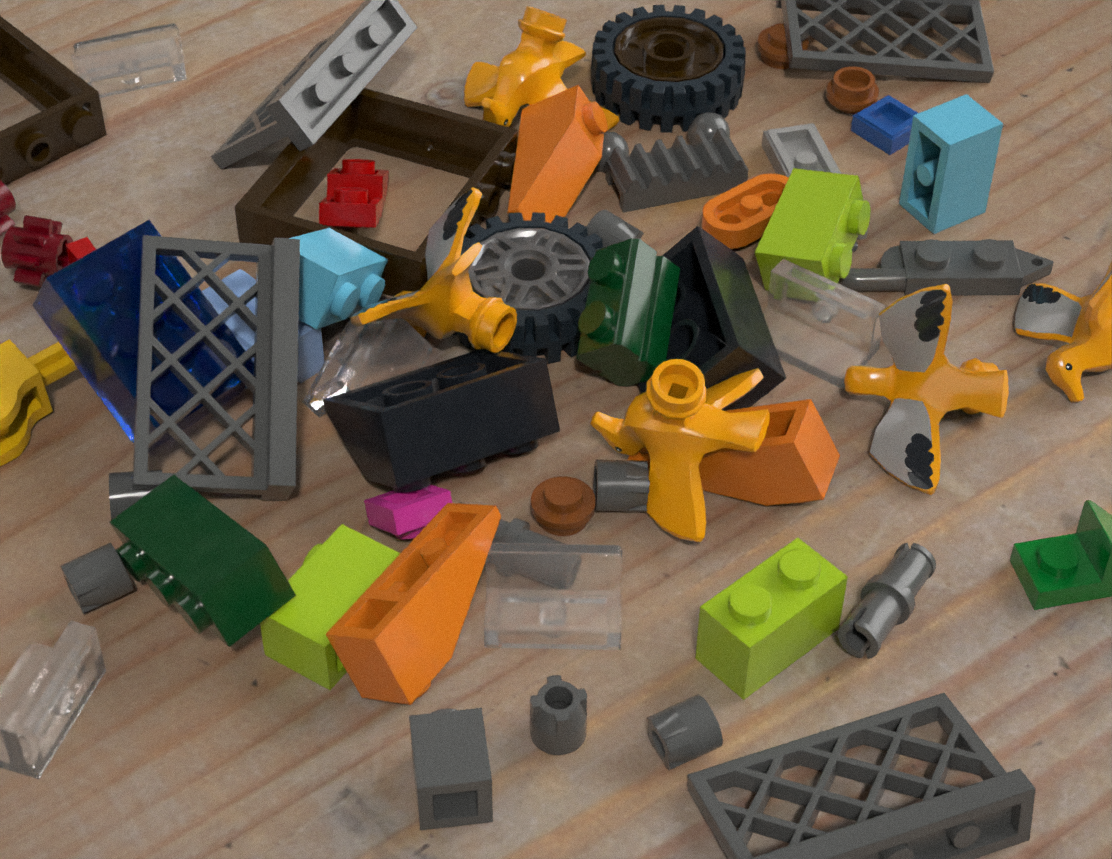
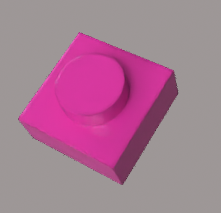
[364,484,453,539]

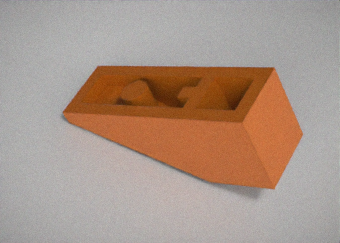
[507,85,608,223]
[627,399,840,506]
[325,503,501,705]

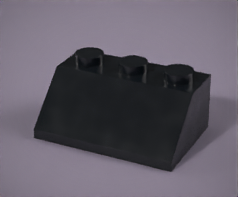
[638,226,786,411]
[323,349,560,493]

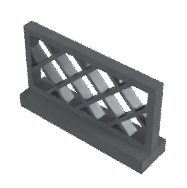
[211,0,418,169]
[775,0,994,83]
[132,235,300,501]
[687,693,1036,859]

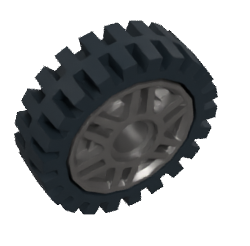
[453,212,604,364]

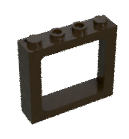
[0,16,107,185]
[234,88,518,297]

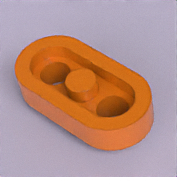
[701,173,789,250]

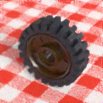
[591,5,746,133]

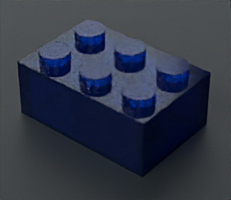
[32,219,254,453]

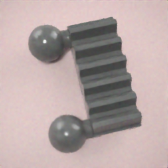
[595,112,749,213]

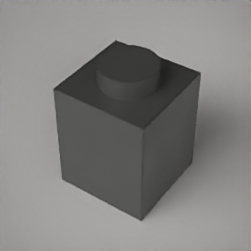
[409,708,493,830]

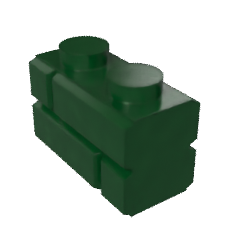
[576,238,680,387]

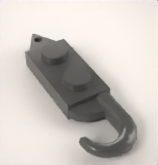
[837,239,1054,296]

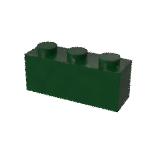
[109,475,296,647]

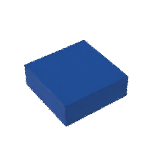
[851,95,918,155]

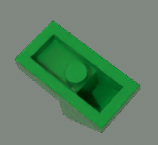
[1010,500,1112,610]

